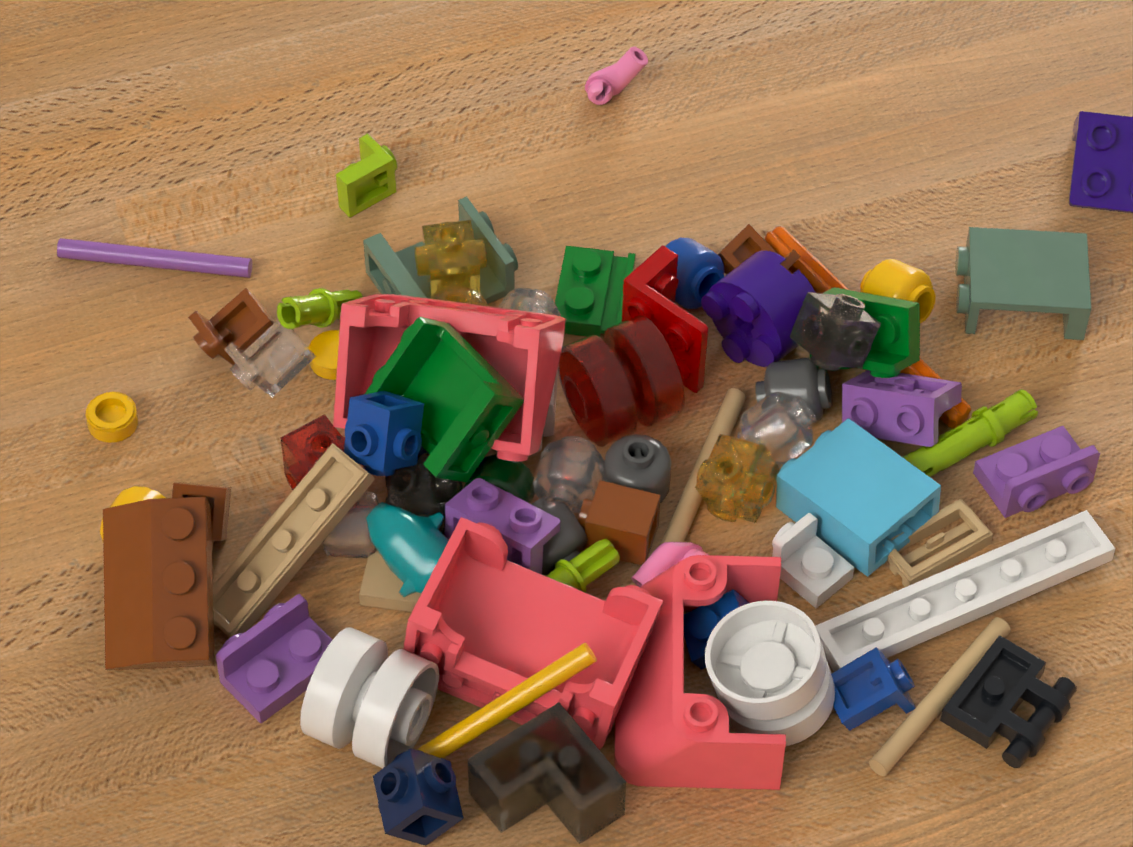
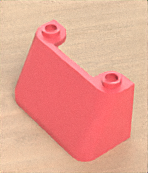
[333,294,566,461]
[403,517,663,751]

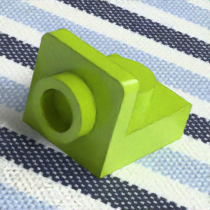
[336,134,398,218]

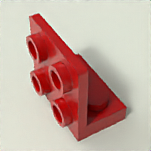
[621,245,708,393]

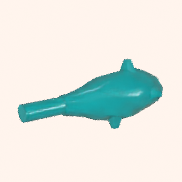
[366,502,449,597]

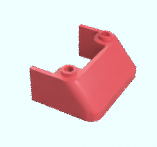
[614,555,786,790]

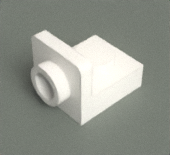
[772,513,854,608]

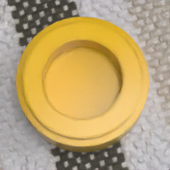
[308,330,340,380]
[85,392,138,443]

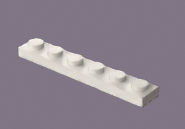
[815,510,1116,672]

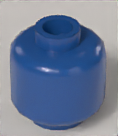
[665,237,725,309]

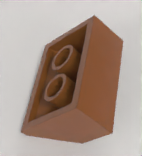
[103,497,215,670]

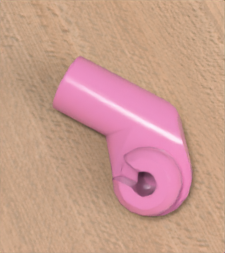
[585,47,648,105]
[631,542,709,587]

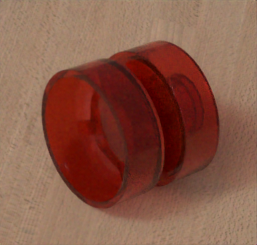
[558,315,685,447]

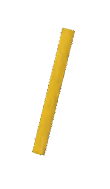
[416,643,597,758]

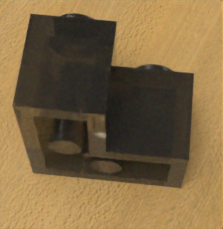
[467,702,626,844]

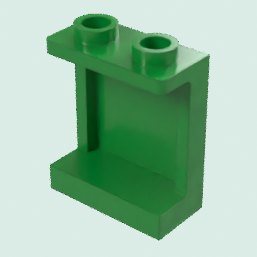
[365,317,524,482]

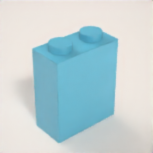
[776,418,941,577]

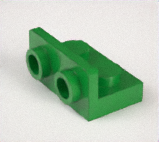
[809,287,920,378]

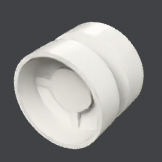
[705,601,835,746]
[300,627,439,768]

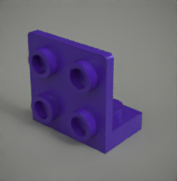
[1069,111,1133,213]

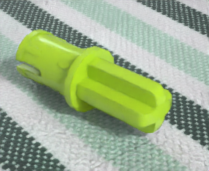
[277,288,363,329]
[547,539,620,593]

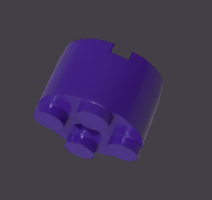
[701,250,822,367]

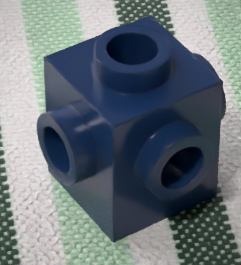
[373,748,464,846]

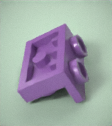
[842,370,962,447]
[973,426,1100,518]
[445,478,561,574]
[216,594,333,724]

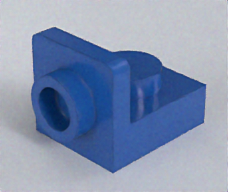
[831,647,916,731]

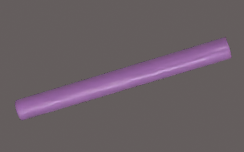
[57,238,252,278]

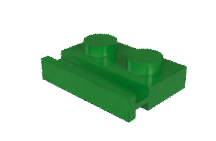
[552,246,636,341]

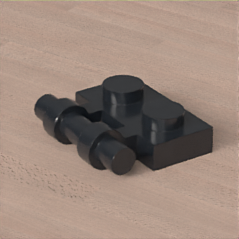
[940,635,1077,768]

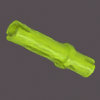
[902,389,1038,477]

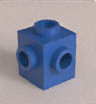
[344,391,424,476]

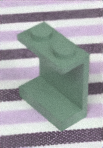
[363,196,518,306]
[955,227,1091,340]

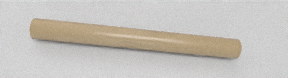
[660,388,746,544]
[869,617,1011,776]

